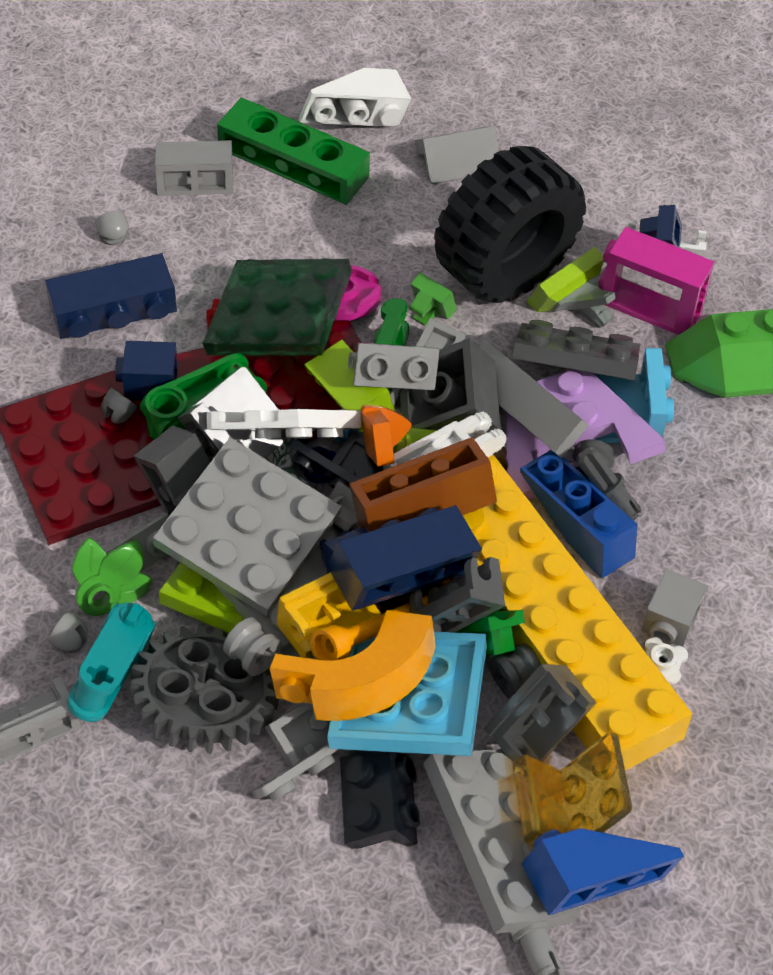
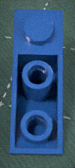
[520,450,638,579]

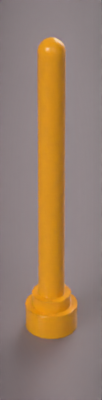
[310,595,429,661]

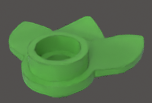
[71,538,153,616]

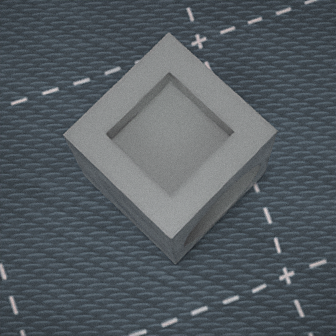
[641,569,708,647]

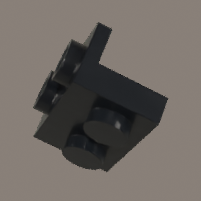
[340,751,420,849]

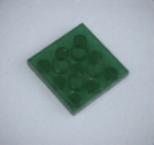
[202,258,352,355]

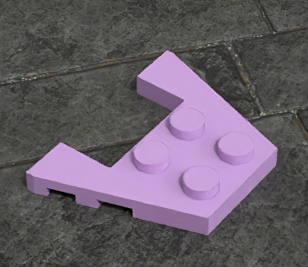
[506,369,666,501]

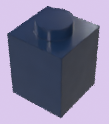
[115,341,179,400]

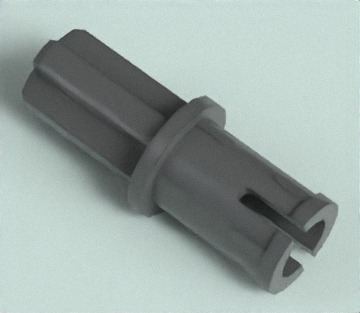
[576,447,642,521]

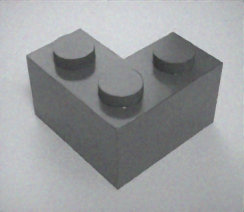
[134,426,211,516]

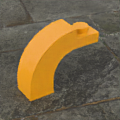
[270,610,436,721]

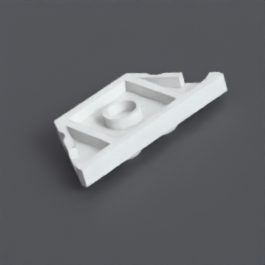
[207,409,361,439]

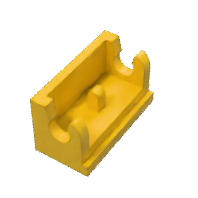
[277,572,381,658]

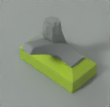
[526,246,616,328]

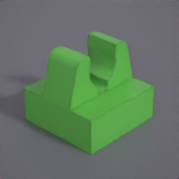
[409,272,457,326]

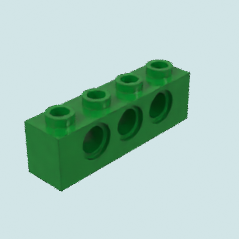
[217,97,370,205]

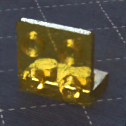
[513,732,633,846]

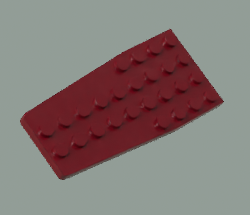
[0,318,391,545]

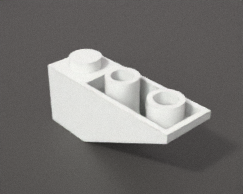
[299,68,411,127]

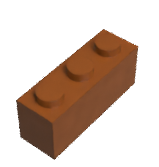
[349,437,497,532]

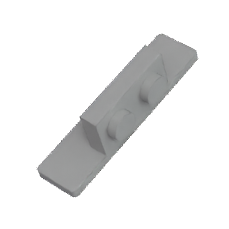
[251,703,352,801]

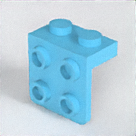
[593,348,674,444]

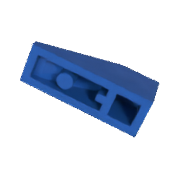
[521,828,684,916]

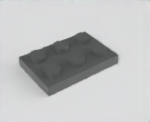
[512,320,640,380]

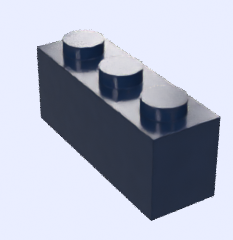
[45,253,177,339]
[327,505,482,611]

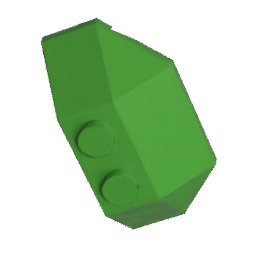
[665,309,773,398]

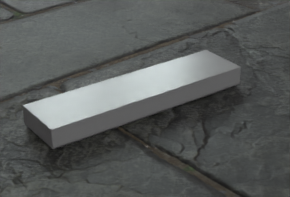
[479,339,589,458]

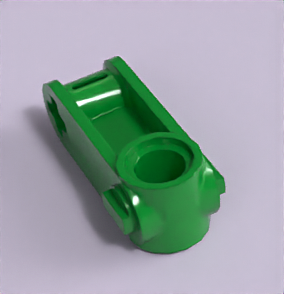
[140,353,267,440]

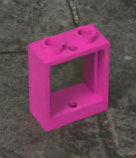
[598,226,715,335]

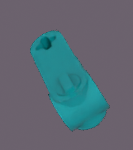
[67,603,157,722]

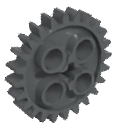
[130,624,279,754]

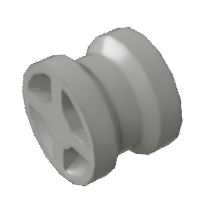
[223,617,282,676]

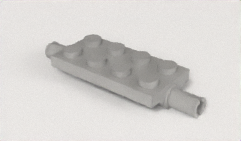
[423,749,581,975]

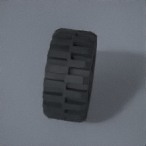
[434,146,586,303]

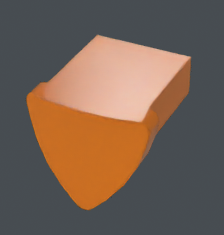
[360,405,412,467]

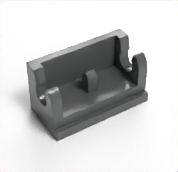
[409,557,505,633]
[484,664,596,767]

